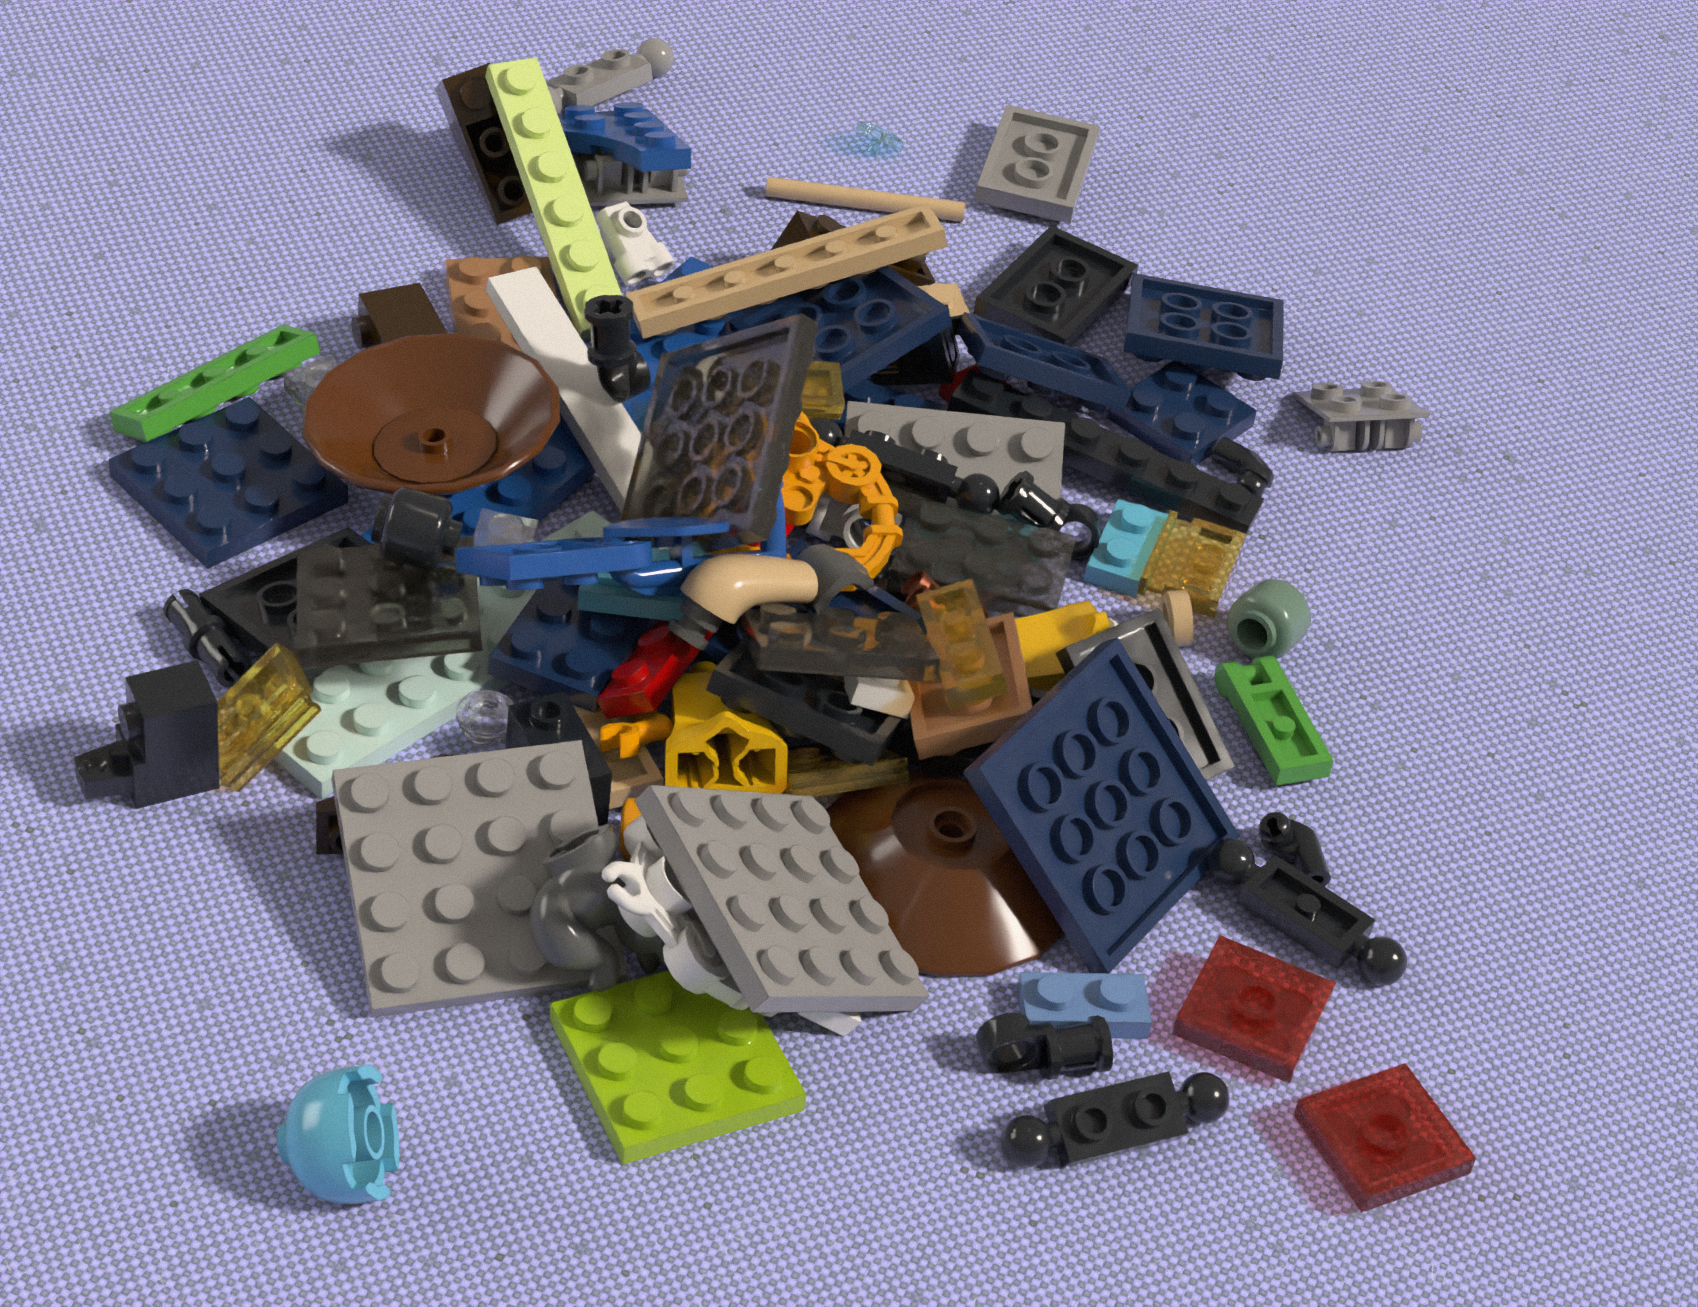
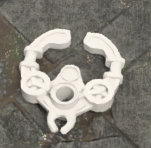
[601,814,778,1017]

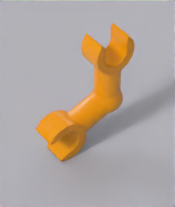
[600,707,673,759]

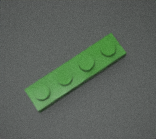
[109,324,321,443]

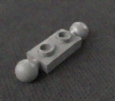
[546,38,674,114]

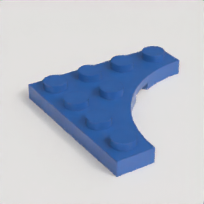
[454,102,691,172]

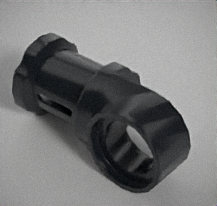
[584,295,651,403]
[996,471,1100,560]
[976,1013,1113,1080]

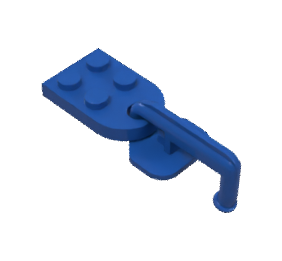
[456,479,787,596]

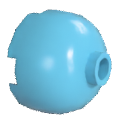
[277,1064,399,1204]

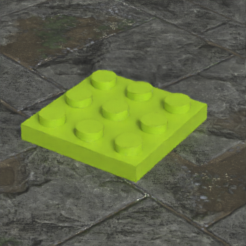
[549,970,807,1165]

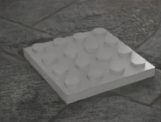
[331,740,627,1018]
[635,785,930,1013]

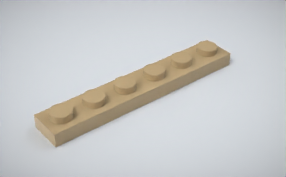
[626,203,947,339]

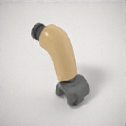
[668,544,874,650]

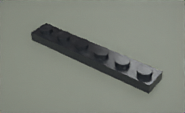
[947,369,1264,543]

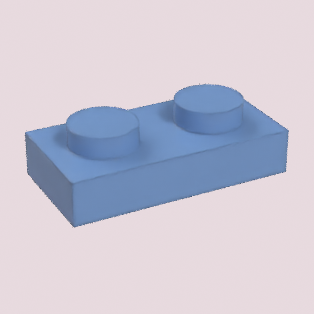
[1016,972,1152,1039]

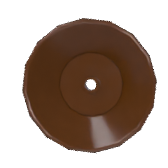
[302,333,560,496]
[825,769,1064,977]

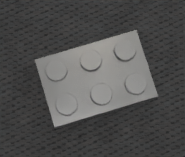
[974,105,1100,223]

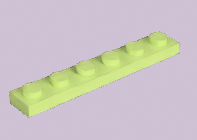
[485,57,622,340]

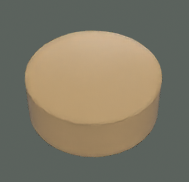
[1161,590,1194,647]

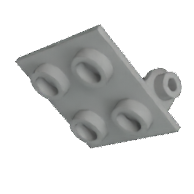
[574,146,688,207]
[1293,381,1430,452]

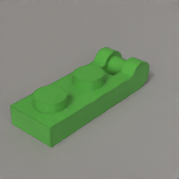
[1214,656,1334,786]

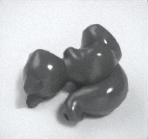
[529,824,667,992]

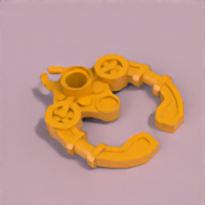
[695,405,903,591]

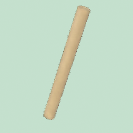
[765,177,965,222]

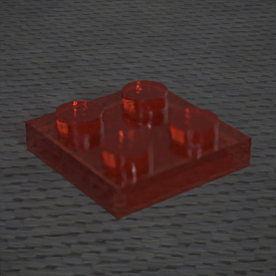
[1172,935,1336,1084]
[1293,1063,1476,1213]

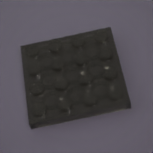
[620,313,819,556]

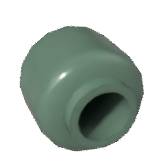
[1227,579,1311,659]

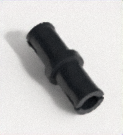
[163,589,252,687]

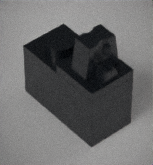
[74,660,220,809]

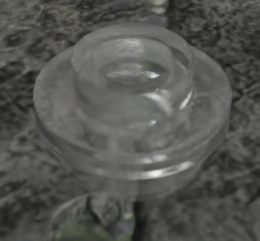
[456,690,514,745]

